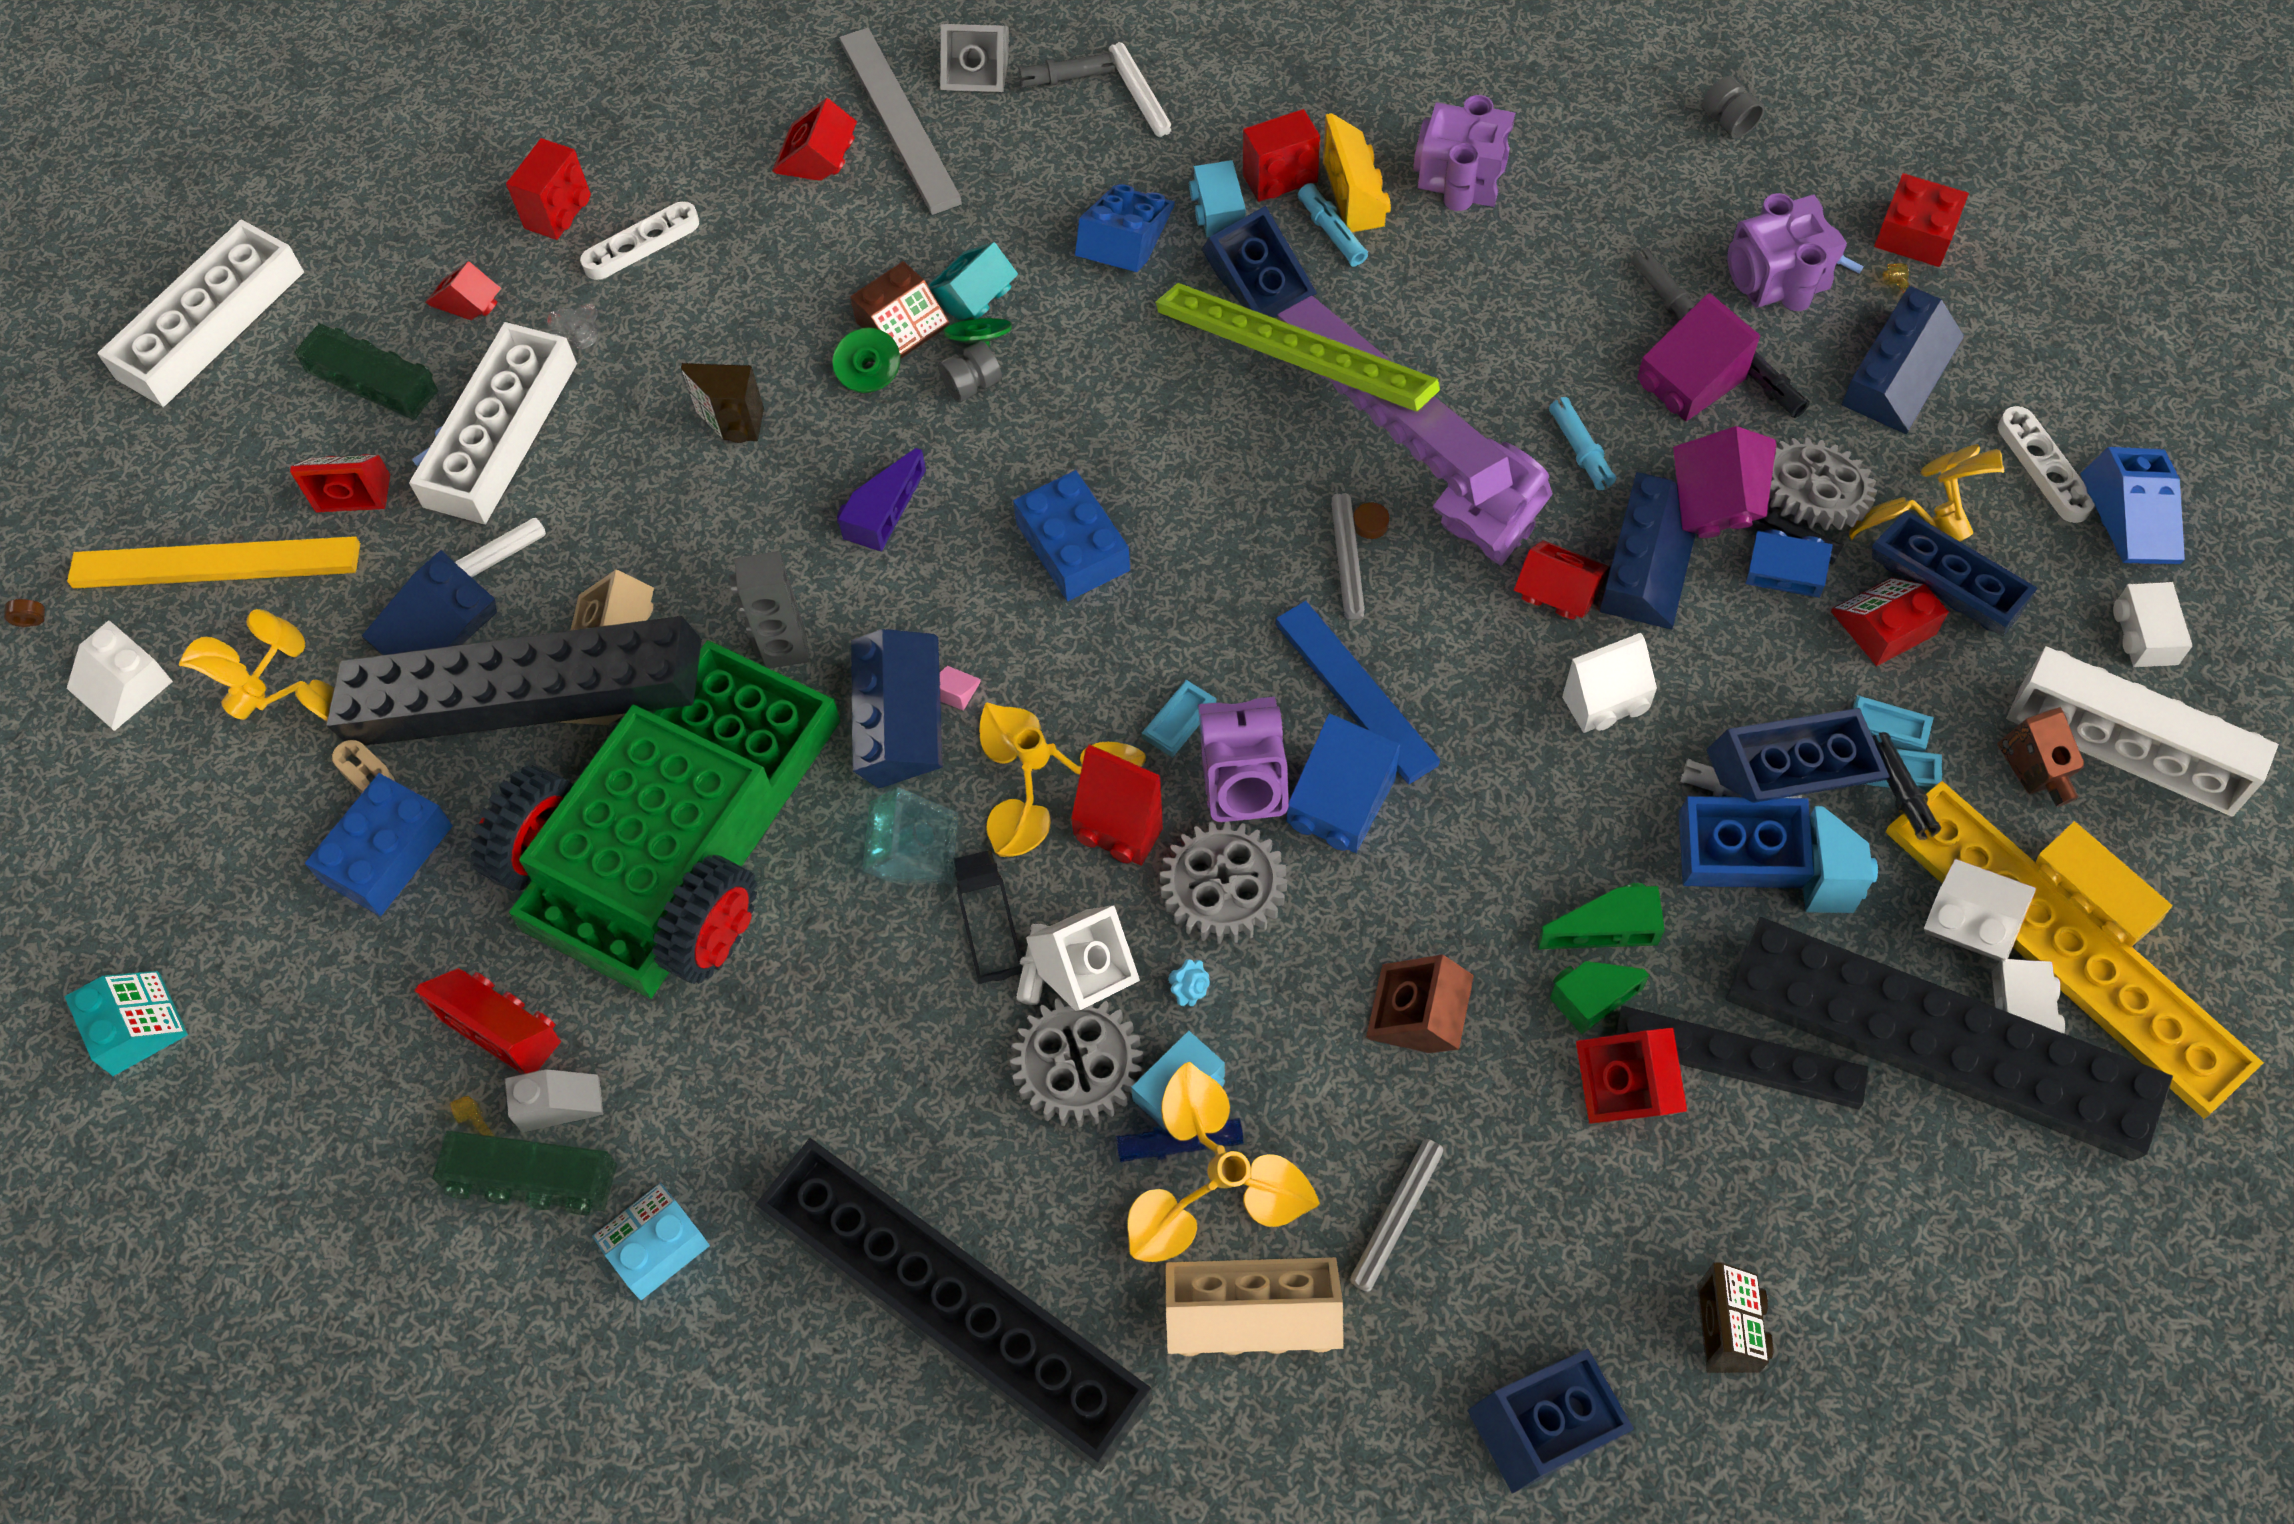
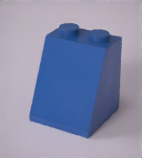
[1286,713,1401,853]

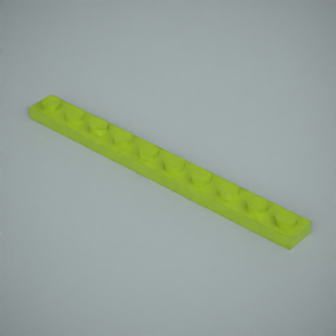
[1155,283,1440,412]

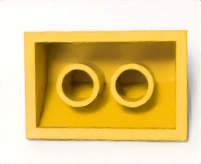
[1323,113,1391,232]
[2035,821,2173,947]

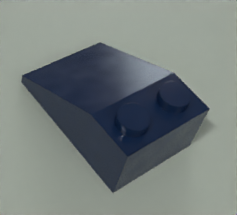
[1201,206,1317,318]
[362,550,497,656]
[1467,1349,1634,1494]

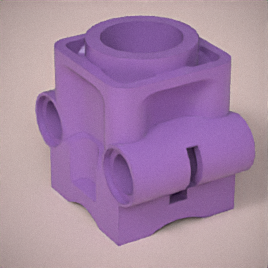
[1413,95,1515,211]
[1727,193,1847,311]
[1433,438,1553,566]
[1198,697,1289,822]

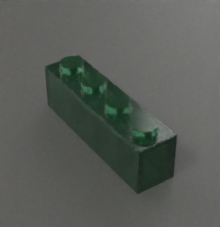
[294,323,438,420]
[432,1130,617,1216]

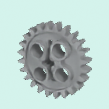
[1769,438,1877,530]
[1160,821,1287,944]
[1010,998,1143,1127]

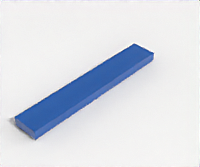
[1276,601,1440,785]

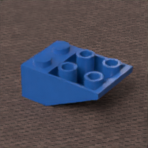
[1075,184,1175,272]
[2080,447,2185,564]

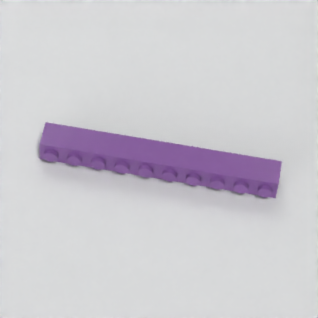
[1277,296,1513,506]

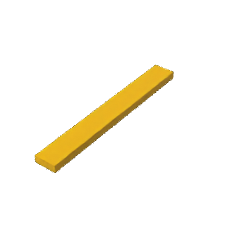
[67,537,361,588]

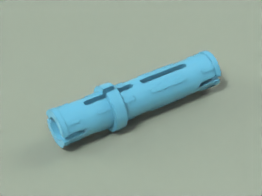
[1297,183,1368,267]
[1549,397,1617,490]

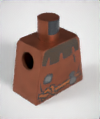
[1997,707,2084,807]

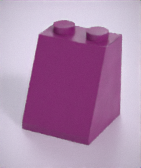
[1637,293,1761,422]
[1673,426,1776,538]

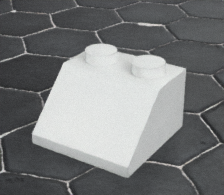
[67,621,173,731]
[1562,633,1657,733]
[1924,859,2036,962]
[1026,905,1140,1011]

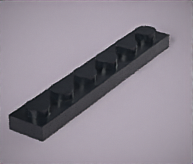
[1615,1006,1868,1110]

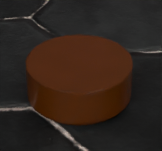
[1353,502,1389,539]
[4,599,45,627]

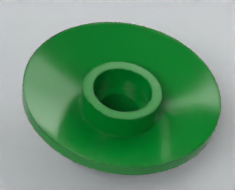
[944,318,1012,347]
[833,328,901,393]

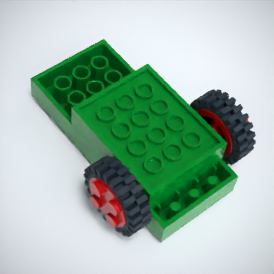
[470,640,841,999]

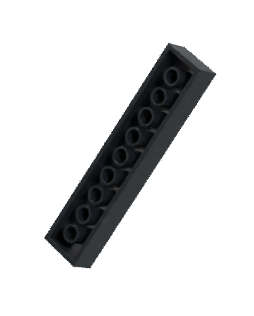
[326,616,702,746]
[1725,917,2173,1161]
[755,1138,1153,1473]

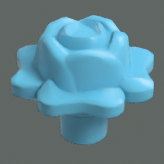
[1168,959,1210,1006]

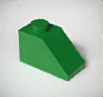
[1550,961,1649,1035]

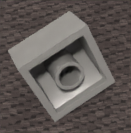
[940,24,1009,92]

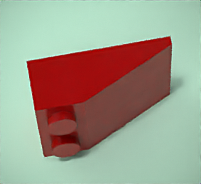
[1071,744,1163,866]

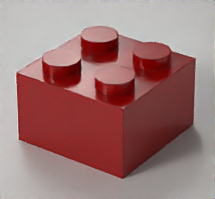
[1243,109,1320,202]
[506,138,591,240]
[1874,173,1969,267]

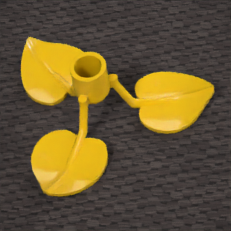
[1849,444,2004,542]
[179,609,334,721]
[979,702,1146,857]
[1127,1062,1320,1262]

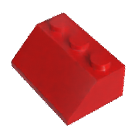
[414,968,561,1075]

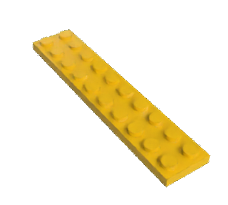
[1885,781,2264,1119]

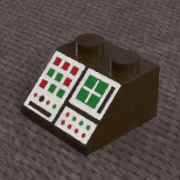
[681,363,764,443]
[1697,1262,1774,1373]

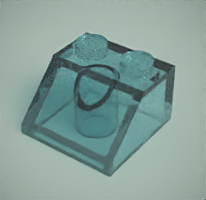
[862,787,958,884]

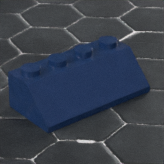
[1841,285,1964,435]
[1599,472,1695,630]
[1872,511,2038,637]
[851,629,943,788]
[1706,708,1890,803]

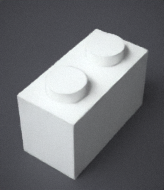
[2113,582,2192,667]
[1992,959,2065,1033]

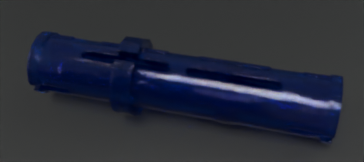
[1116,1118,1244,1163]

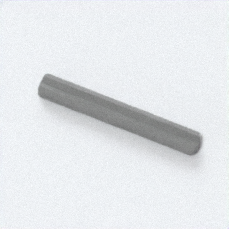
[1331,493,1365,620]
[1350,1139,1443,1292]

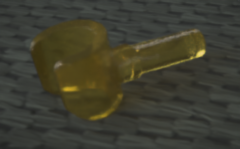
[1882,263,1909,293]
[450,1096,498,1146]

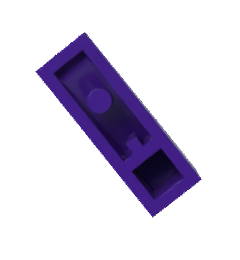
[837,448,926,552]

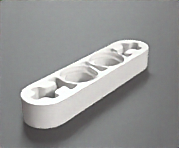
[580,202,699,280]
[1998,406,2095,523]

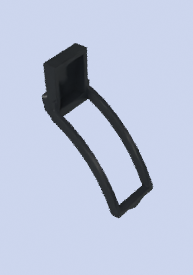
[953,850,1023,984]

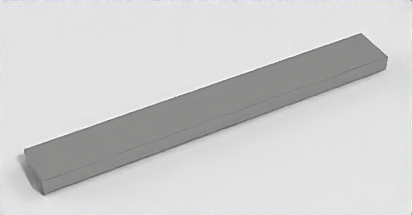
[839,27,962,215]

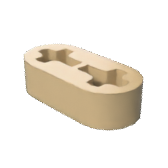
[332,740,395,793]

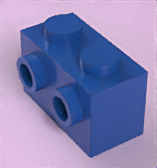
[1745,530,1833,598]

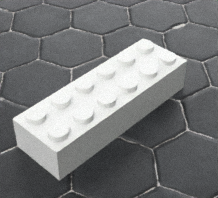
[97,219,304,407]
[409,322,577,525]
[2006,646,2279,817]

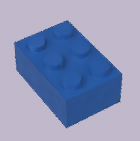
[1013,470,1130,601]
[304,773,453,917]
[1679,796,1814,888]

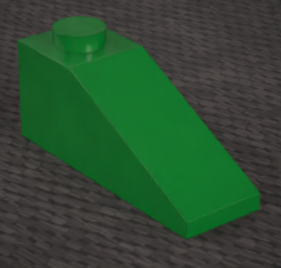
[1537,883,1665,950]

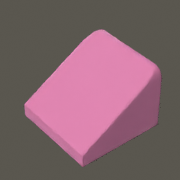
[940,666,981,711]

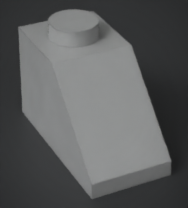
[505,1069,603,1133]

